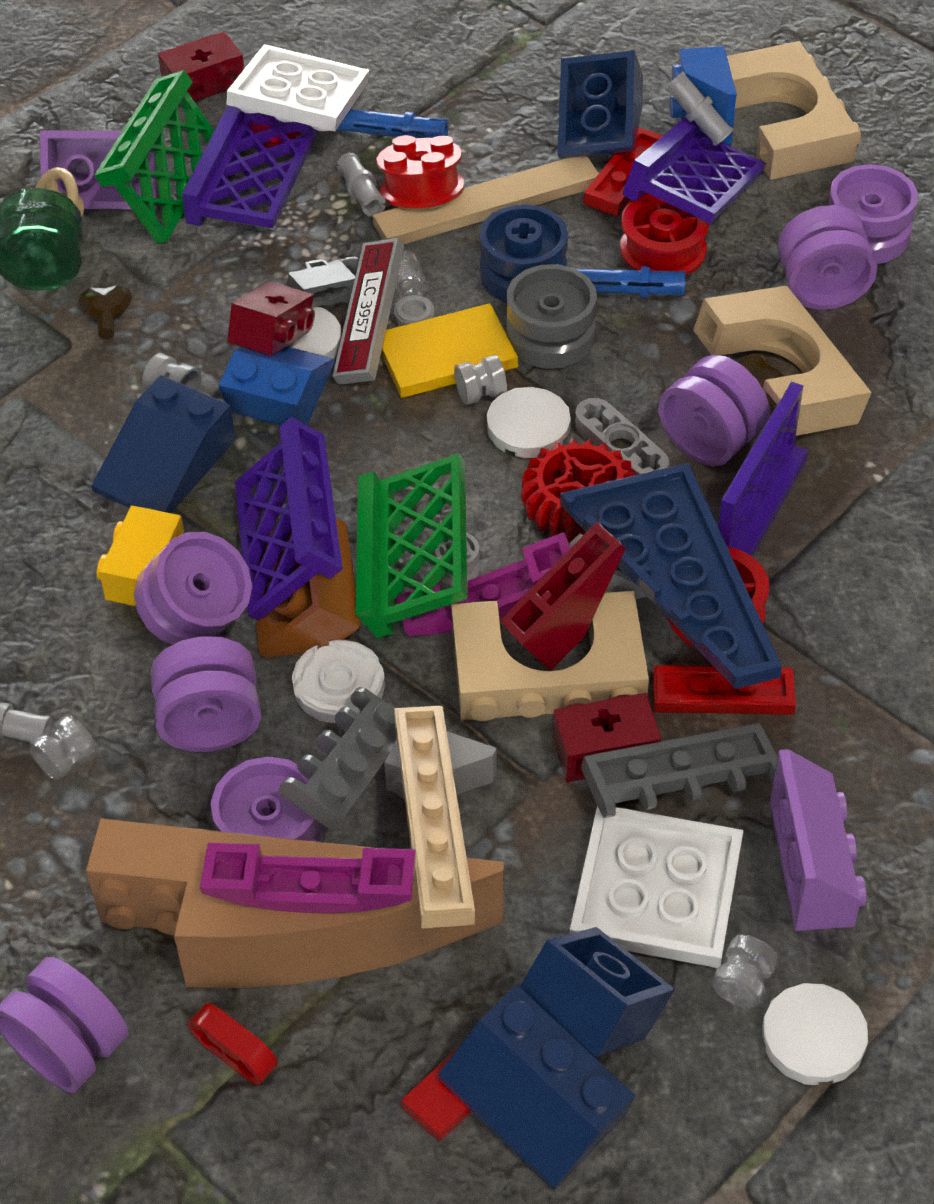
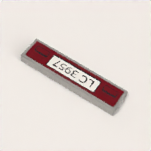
[332,238,404,385]

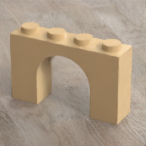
[727,41,861,180]
[693,286,872,436]
[451,591,649,721]

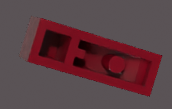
[500,522,626,671]

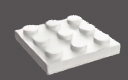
[226,44,369,132]
[570,806,743,968]

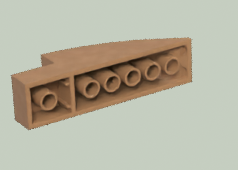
[86,819,504,988]

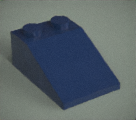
[557,50,643,159]
[91,375,236,513]

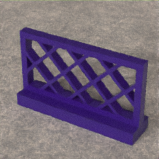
[182,105,319,228]
[622,117,767,224]
[717,381,808,557]
[235,417,343,621]

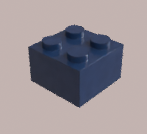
[520,927,675,1057]

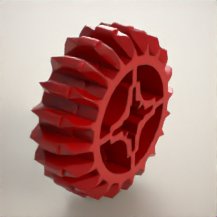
[521,437,636,543]

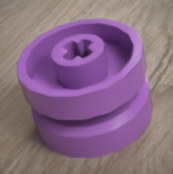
[828,164,918,264]
[777,205,877,310]
[658,354,770,467]
[134,532,252,645]
[150,636,261,752]
[210,756,325,842]
[0,957,129,1094]

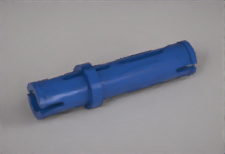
[336,109,449,139]
[576,266,686,298]

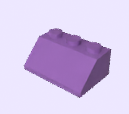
[40,130,159,210]
[769,749,866,931]

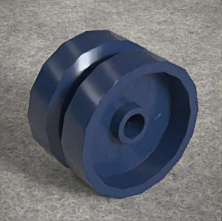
[479,204,568,303]

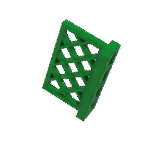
[94,70,215,244]
[355,453,468,639]

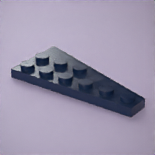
[560,463,782,689]

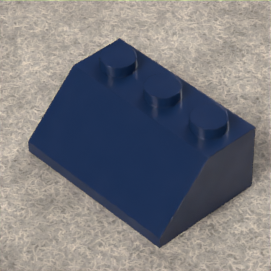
[437,984,636,1191]

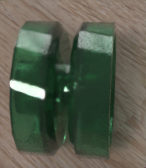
[0,188,83,291]

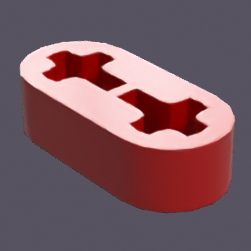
[187,1003,278,1085]

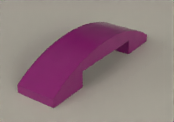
[396,532,570,636]
[200,842,416,913]

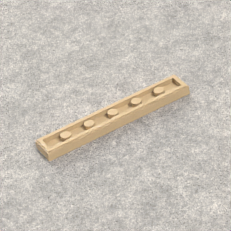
[373,156,599,245]
[394,706,475,929]

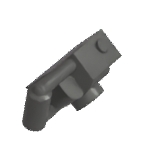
[287,256,359,311]

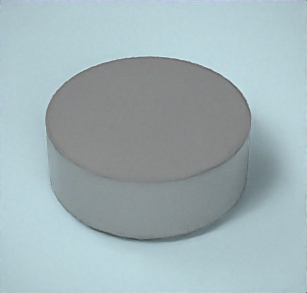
[394,295,435,327]

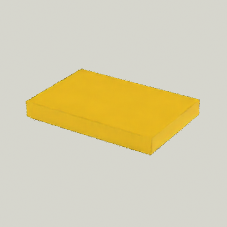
[381,303,518,398]

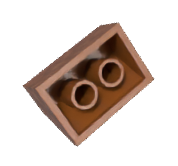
[256,518,361,658]

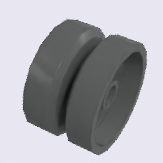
[507,264,597,369]

